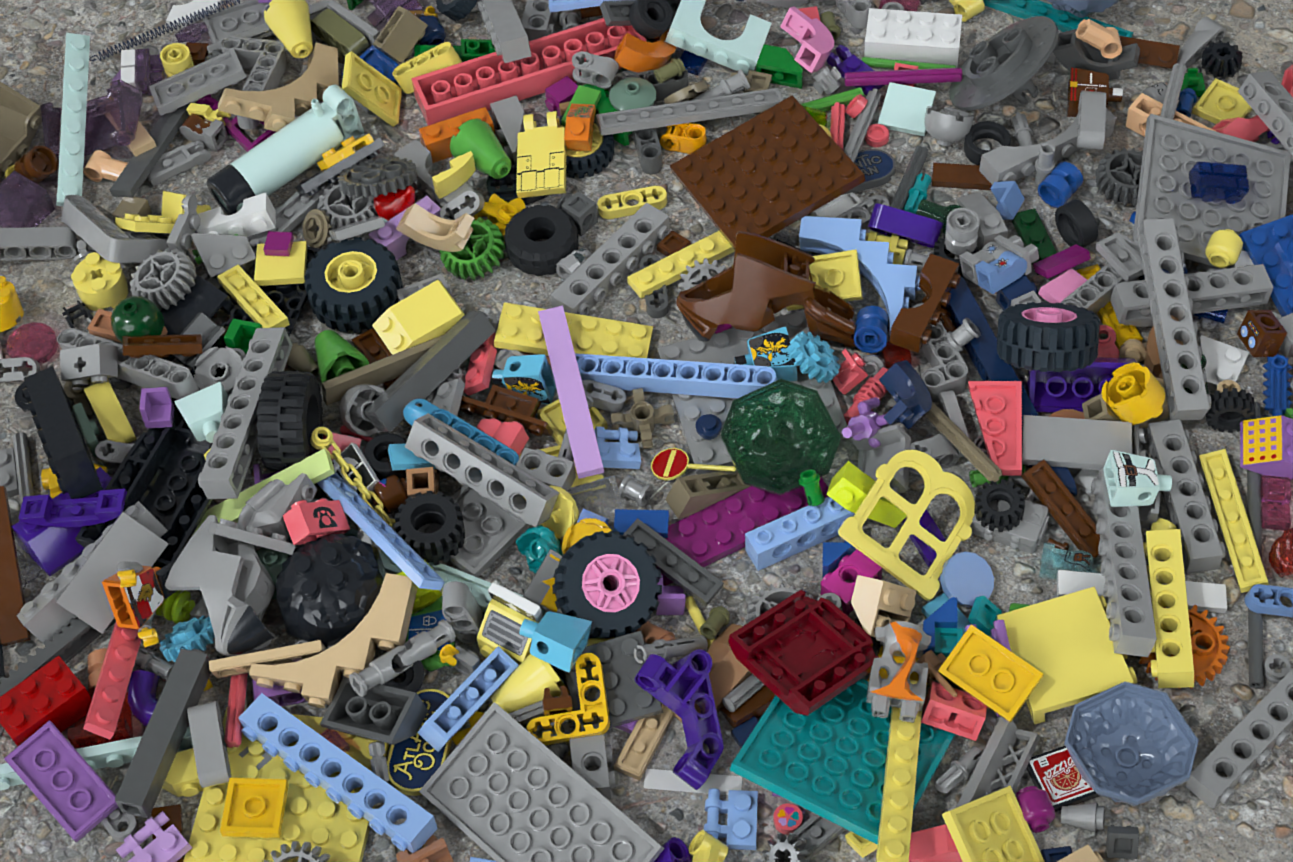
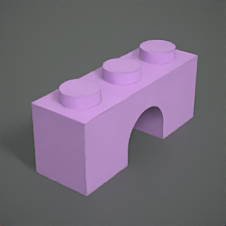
[368,195,441,261]

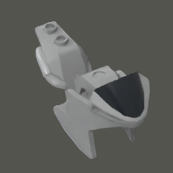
[165,473,317,657]

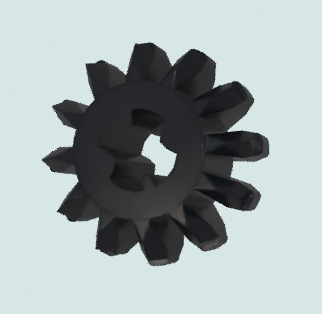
[1201,40,1243,80]

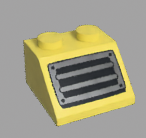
[477,599,538,665]

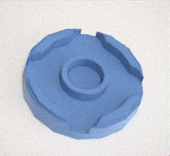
[940,552,994,608]

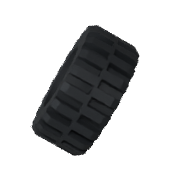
[257,371,323,472]

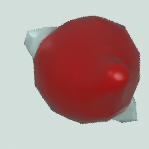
[374,186,415,223]

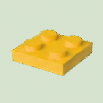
[220,778,289,838]

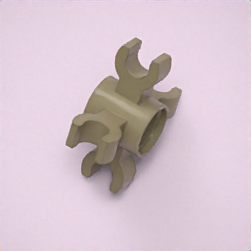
[611,388,675,450]

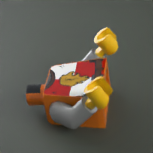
[102,562,164,647]

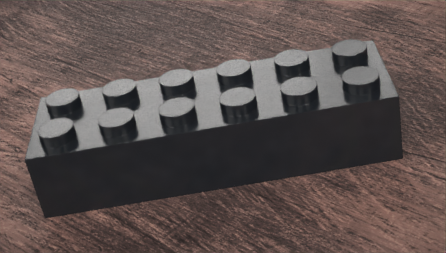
[22,366,103,499]

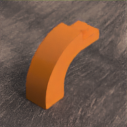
[614,28,677,73]

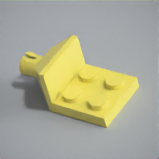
[115,191,211,233]

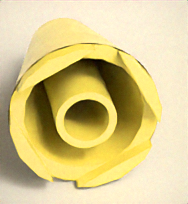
[264,0,313,58]
[489,653,569,714]

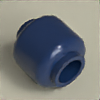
[418,15,446,45]

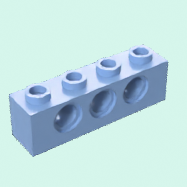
[745,496,854,571]
[417,646,519,752]

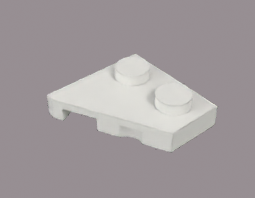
[1198,335,1249,391]

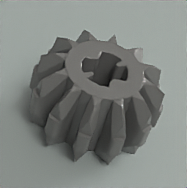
[762,833,813,862]

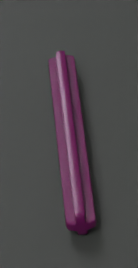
[845,68,963,86]

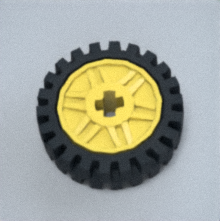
[560,115,614,179]

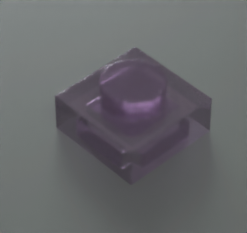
[175,22,208,43]

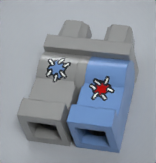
[959,235,1039,294]

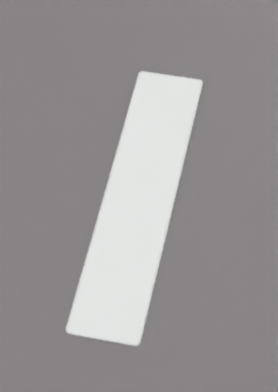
[644,769,742,795]

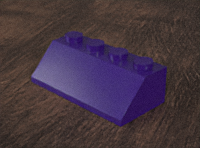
[1027,357,1137,413]
[12,467,112,576]

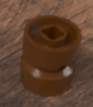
[14,146,58,186]

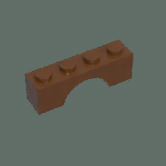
[889,253,961,353]

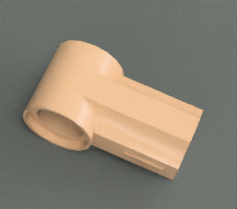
[1075,19,1122,59]
[83,150,128,182]

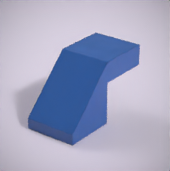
[822,540,856,579]
[922,597,958,655]

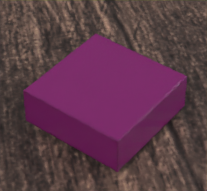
[263,231,294,256]

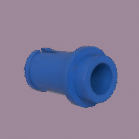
[1176,88,1197,118]

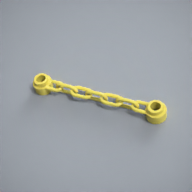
[310,427,396,527]

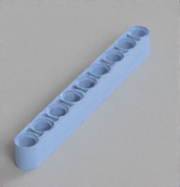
[575,353,779,400]

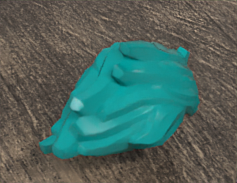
[516,525,563,574]

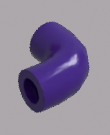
[128,670,159,727]

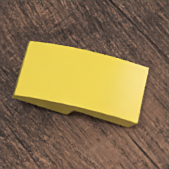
[432,151,476,199]

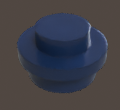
[695,414,722,440]

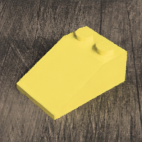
[372,280,465,355]

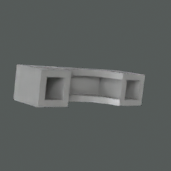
[393,139,476,220]

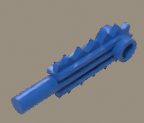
[1263,354,1293,417]

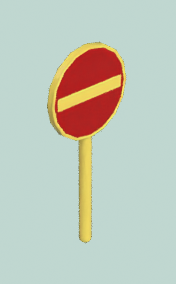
[651,448,736,481]

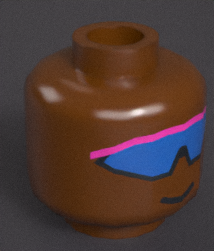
[371,475,409,514]

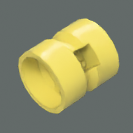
[160,43,194,78]

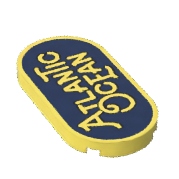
[387,689,452,796]

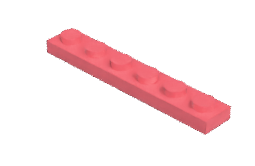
[83,622,141,740]

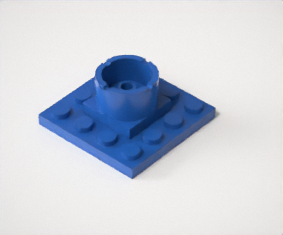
[1239,214,1293,317]

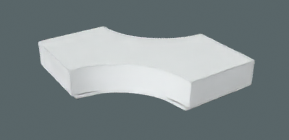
[166,0,224,29]

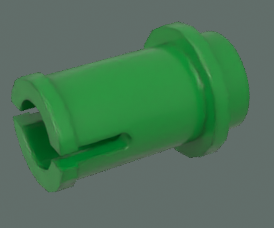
[799,469,825,506]

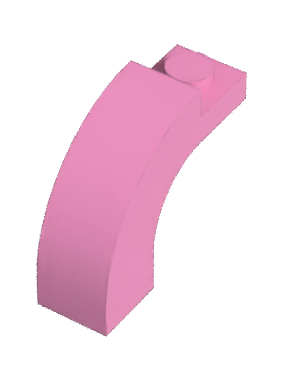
[780,6,834,73]

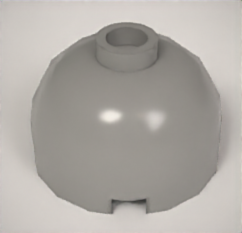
[924,106,974,146]
[339,384,384,437]

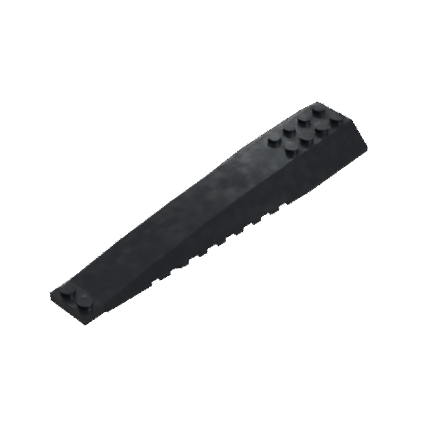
[75,246,321,568]

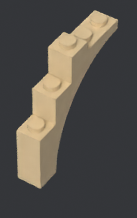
[218,43,339,132]
[249,573,418,708]

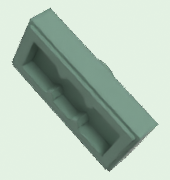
[72,403,100,458]

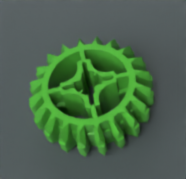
[439,217,506,281]

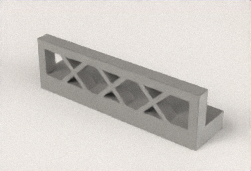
[956,716,1040,808]

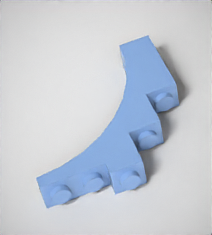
[799,216,921,334]

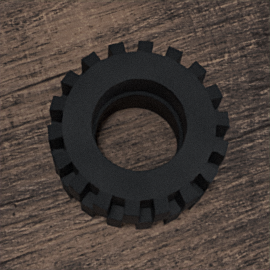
[394,491,465,565]

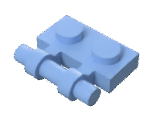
[594,426,641,469]
[704,788,758,850]

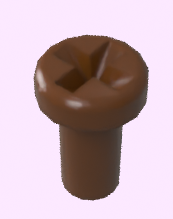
[1046,538,1069,556]

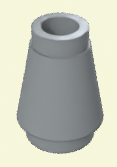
[1061,803,1105,833]

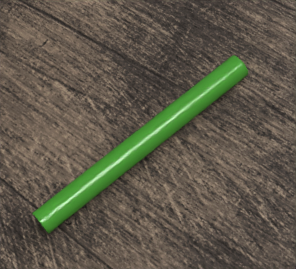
[862,57,956,69]

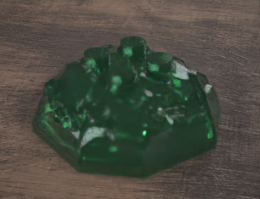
[720,379,841,496]

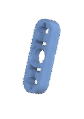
[1244,584,1293,617]

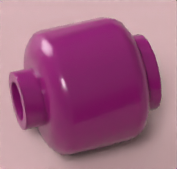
[1016,786,1056,833]

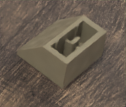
[373,6,428,63]

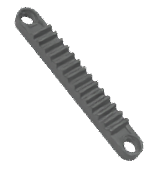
[0,617,116,697]

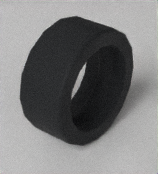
[964,121,1011,165]
[1055,199,1098,248]

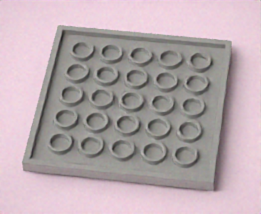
[1132,114,1291,269]
[657,310,848,475]

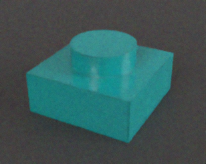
[968,596,1002,635]
[934,628,963,658]

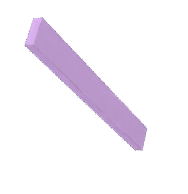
[538,305,605,479]

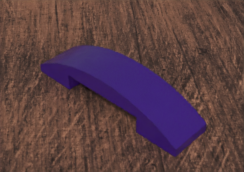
[18,489,127,527]

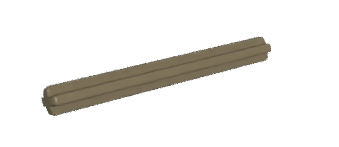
[924,402,1002,482]

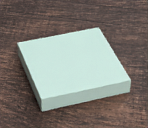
[878,82,936,136]

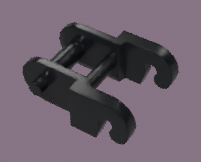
[62,300,93,328]

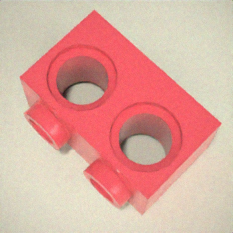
[921,681,987,741]

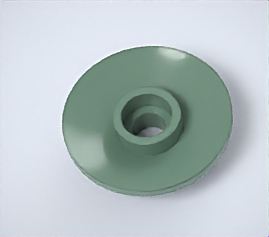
[609,77,656,111]

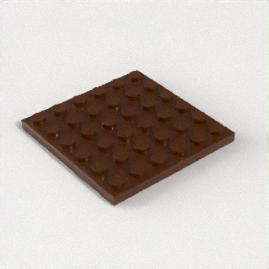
[670,95,866,250]

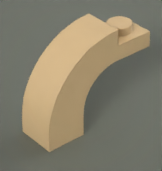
[396,203,474,252]

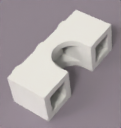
[197,193,276,237]

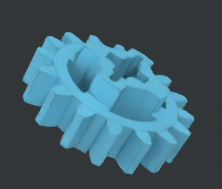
[788,331,841,383]
[159,615,215,662]

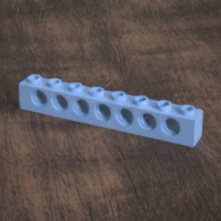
[239,693,438,853]

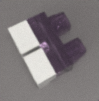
[121,48,165,99]

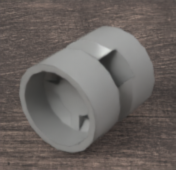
[945,208,980,255]

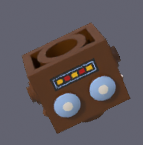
[1237,310,1287,357]

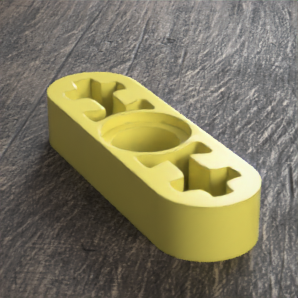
[597,186,667,219]

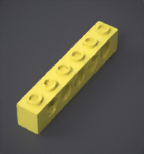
[1143,529,1194,688]

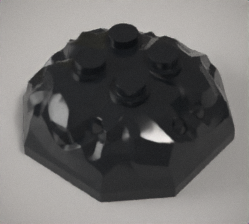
[275,533,386,647]

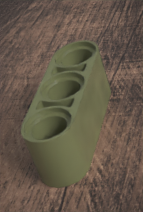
[310,8,369,57]

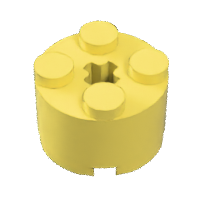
[71,252,128,311]

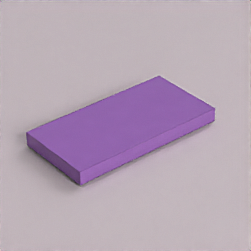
[4,720,118,843]

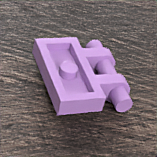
[116,811,192,862]

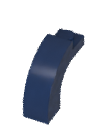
[879,360,932,430]

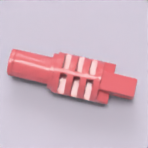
[843,367,888,425]

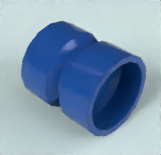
[1037,162,1084,208]
[854,306,889,353]

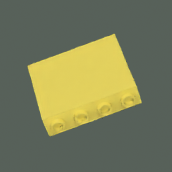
[997,586,1137,725]

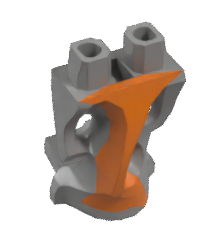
[866,621,931,723]

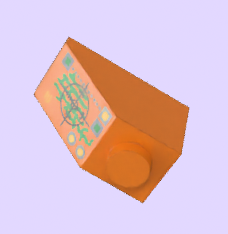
[564,104,596,151]

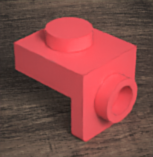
[832,348,868,395]

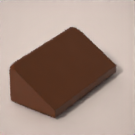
[720,686,776,729]

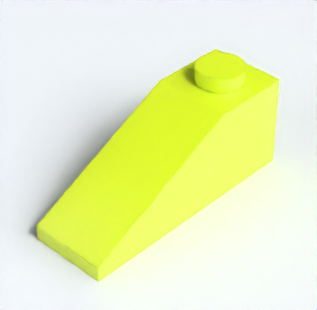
[826,461,907,528]

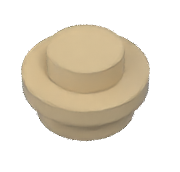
[1119,339,1146,363]

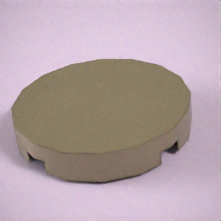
[664,80,709,104]

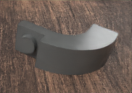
[1053,29,1140,80]

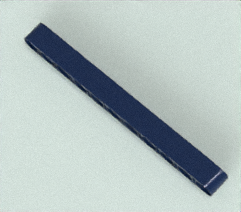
[944,276,1077,497]

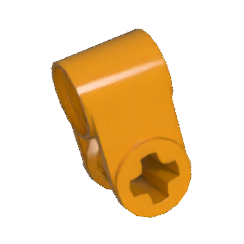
[659,123,707,154]

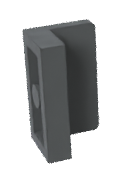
[171,312,226,368]

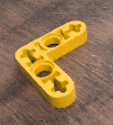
[526,653,610,745]

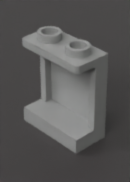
[852,425,911,494]

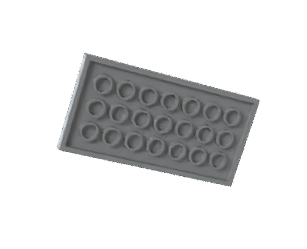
[419,702,665,862]

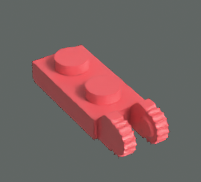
[464,332,497,396]

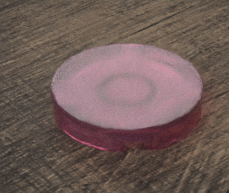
[6,322,58,367]

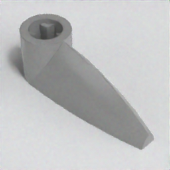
[1177,16,1227,69]

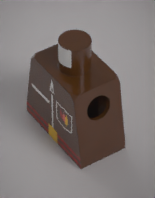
[1067,67,1123,117]

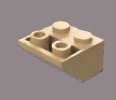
[851,575,917,637]

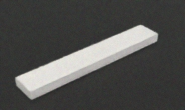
[1057,570,1227,614]

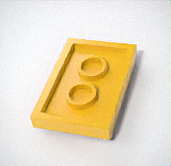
[938,624,1044,723]

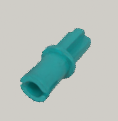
[904,173,932,214]

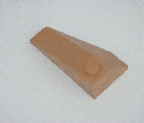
[674,624,752,723]

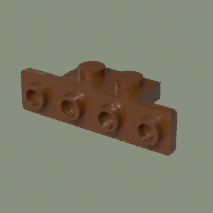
[459,385,553,437]

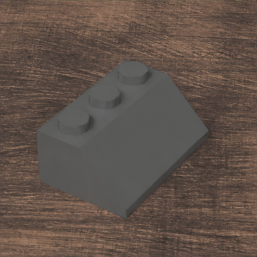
[320,677,428,745]

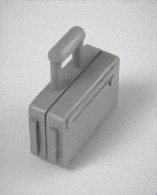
[970,476,1050,553]

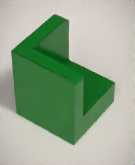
[224,319,262,355]

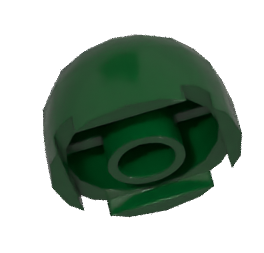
[111,296,164,344]

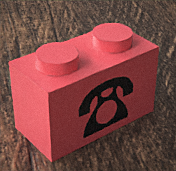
[283,498,350,545]

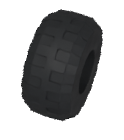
[504,205,579,276]

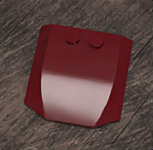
[728,590,879,715]

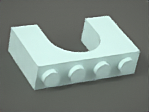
[665,0,772,75]

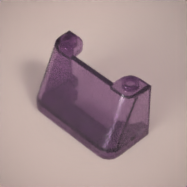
[40,79,143,159]

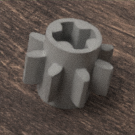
[813,65,841,95]

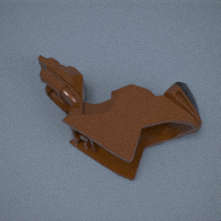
[676,231,856,348]

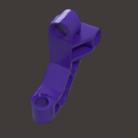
[634,649,724,790]

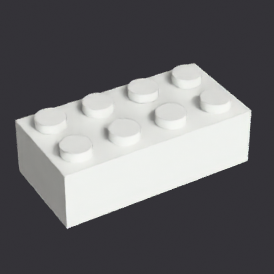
[864,8,962,68]

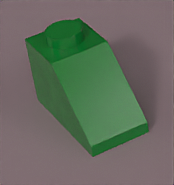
[756,44,803,89]

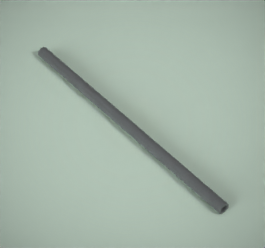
[1247,401,1264,689]

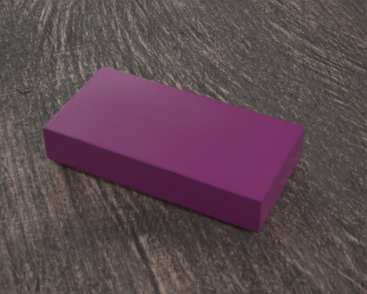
[1033,244,1091,279]

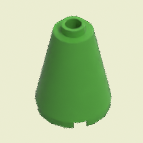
[450,118,511,179]
[314,330,369,383]

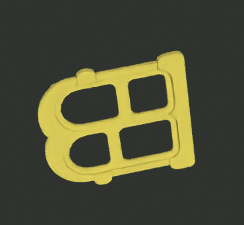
[838,450,975,601]

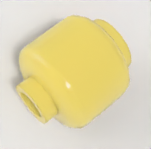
[1205,229,1243,268]

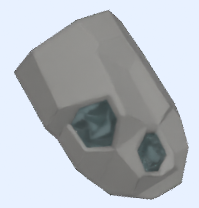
[556,248,592,281]

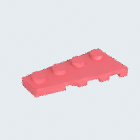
[968,381,1022,476]

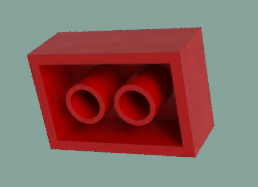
[0,655,92,747]

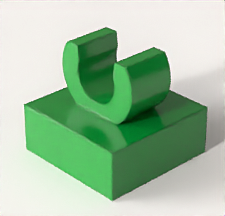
[1180,68,1205,97]

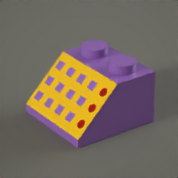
[1240,415,1293,483]

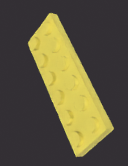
[494,302,653,358]

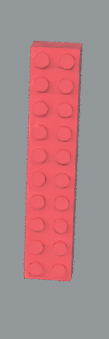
[411,18,647,125]

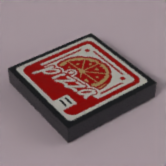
[1026,746,1100,812]

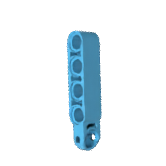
[403,399,519,472]

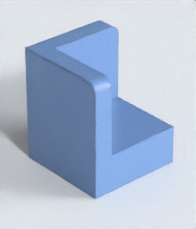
[991,181,1025,220]

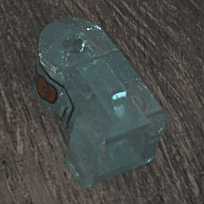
[1039,542,1093,580]

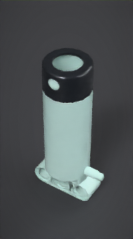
[206,84,364,215]

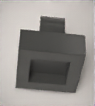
[1106,825,1140,859]

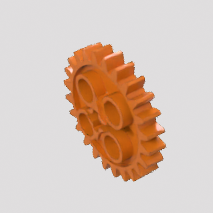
[1139,605,1230,689]

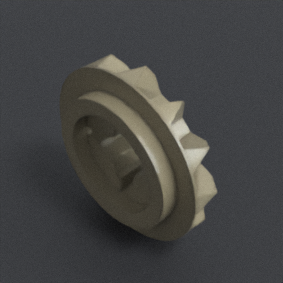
[303,209,332,248]

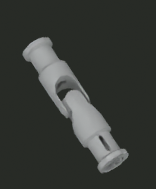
[349,619,456,697]

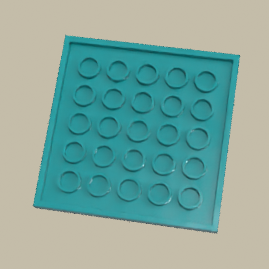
[730,679,956,844]

